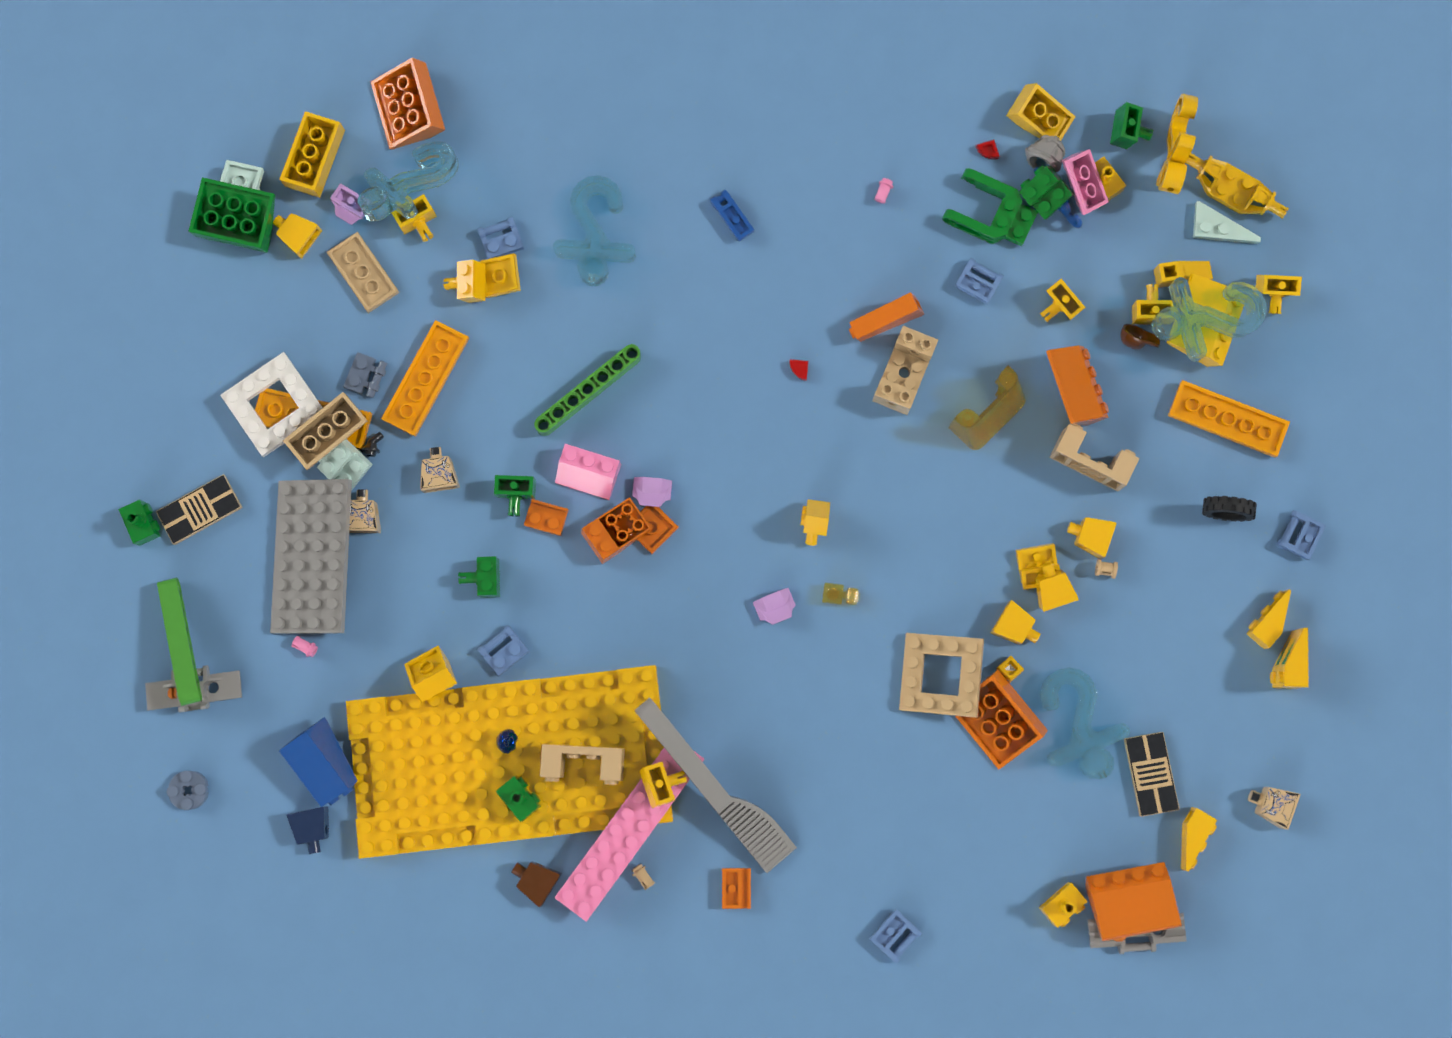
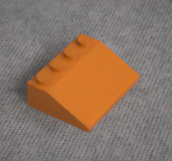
[371,58,445,150]
[1046,345,1109,426]
[955,670,1048,770]
[1085,862,1182,941]

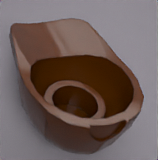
[1120,324,1160,350]

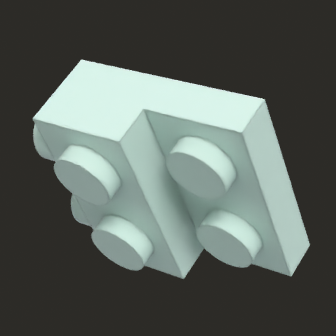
[220,160,264,191]
[317,439,373,491]

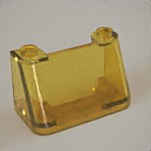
[948,365,1026,450]

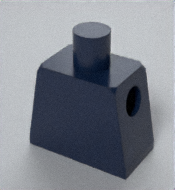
[287,806,329,854]

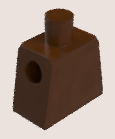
[511,861,562,908]

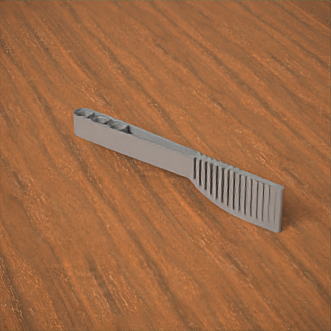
[634,698,797,873]

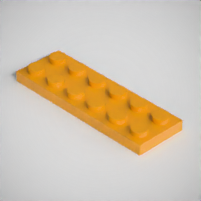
[381,320,469,437]
[1167,380,1290,458]
[255,388,372,450]

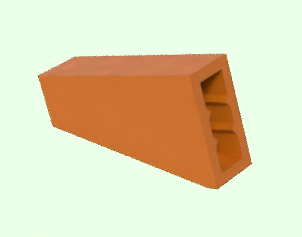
[849,292,925,342]

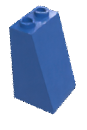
[279,717,358,807]

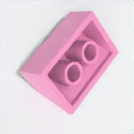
[1062,149,1109,215]
[555,444,621,500]

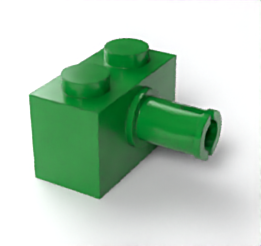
[1110,102,1153,149]
[494,475,536,517]
[118,499,160,546]
[458,556,500,598]
[496,776,541,822]

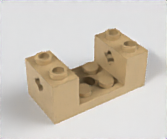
[872,326,938,415]
[1049,424,1140,491]
[540,744,625,785]

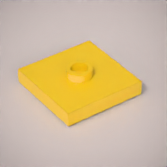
[479,253,521,298]

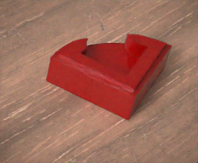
[976,140,1000,160]
[790,359,809,381]

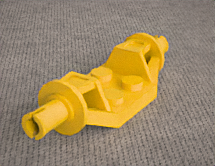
[1186,153,1289,218]

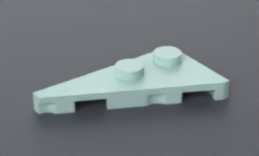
[1193,201,1261,244]

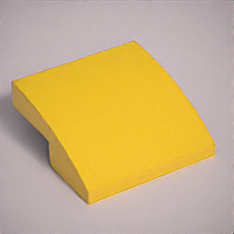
[1015,543,1060,590]

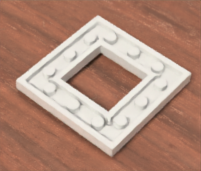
[220,352,323,457]

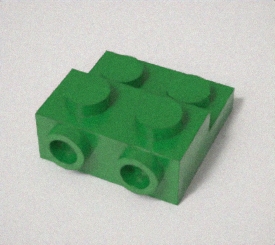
[1019,166,1074,220]

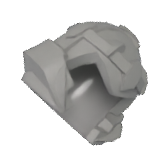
[1025,135,1065,172]

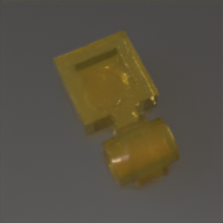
[822,583,860,605]

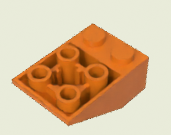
[581,497,651,564]

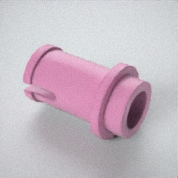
[874,178,893,204]
[291,636,318,657]

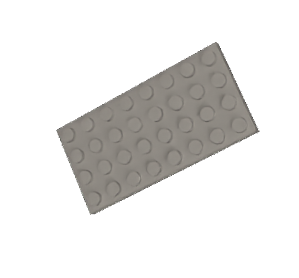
[270,479,352,634]

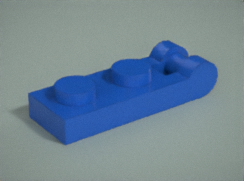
[710,189,754,242]

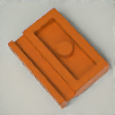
[524,499,569,536]
[722,868,751,909]

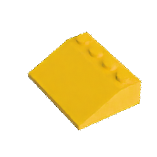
[1166,273,1247,367]

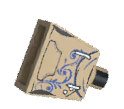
[420,447,460,493]
[349,489,381,533]
[1248,787,1301,830]

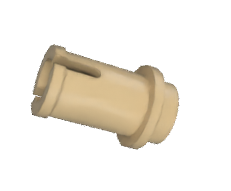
[632,863,655,890]

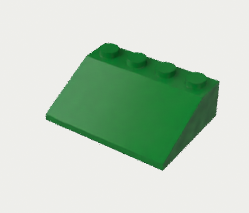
[188,177,275,253]

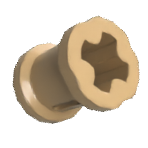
[1095,559,1118,579]

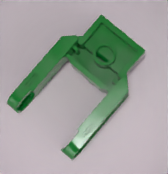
[942,168,1038,246]

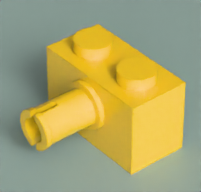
[1095,156,1126,201]
[391,194,437,242]
[443,260,485,303]
[1255,275,1302,314]
[1040,279,1086,323]
[1132,284,1175,325]
[800,499,830,546]
[639,762,687,809]
[1039,882,1088,928]

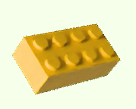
[279,111,345,198]

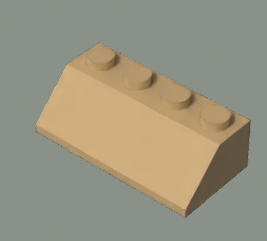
[283,392,368,470]

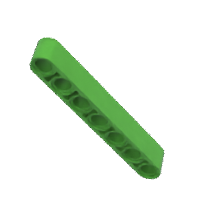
[534,344,641,436]
[157,577,202,706]

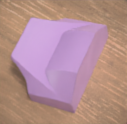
[330,183,373,225]
[632,477,672,507]
[753,588,796,625]

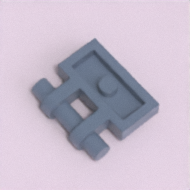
[343,352,387,398]

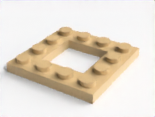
[899,633,984,718]

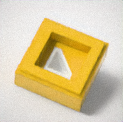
[996,655,1024,683]

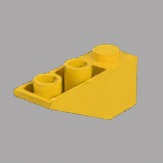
[1153,261,1213,288]
[1246,589,1291,649]
[1181,807,1217,872]

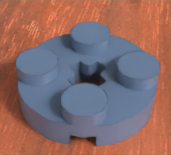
[167,771,209,810]

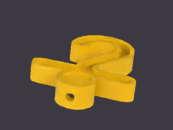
[1156,94,1198,194]

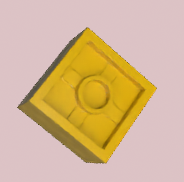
[404,645,457,702]

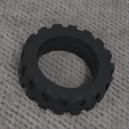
[1202,496,1257,522]

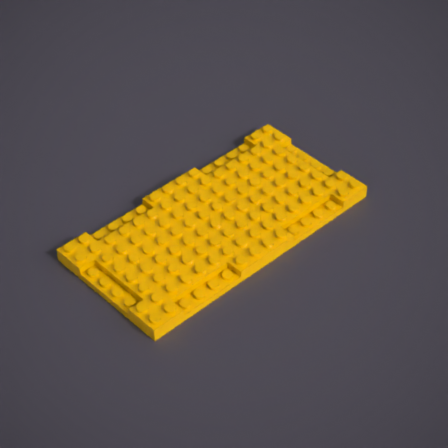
[346,665,673,859]

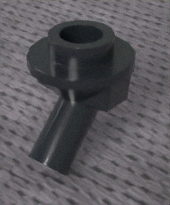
[360,432,384,457]

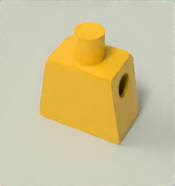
[273,213,322,259]
[1067,517,1117,559]
[1035,562,1079,612]
[990,600,1041,645]

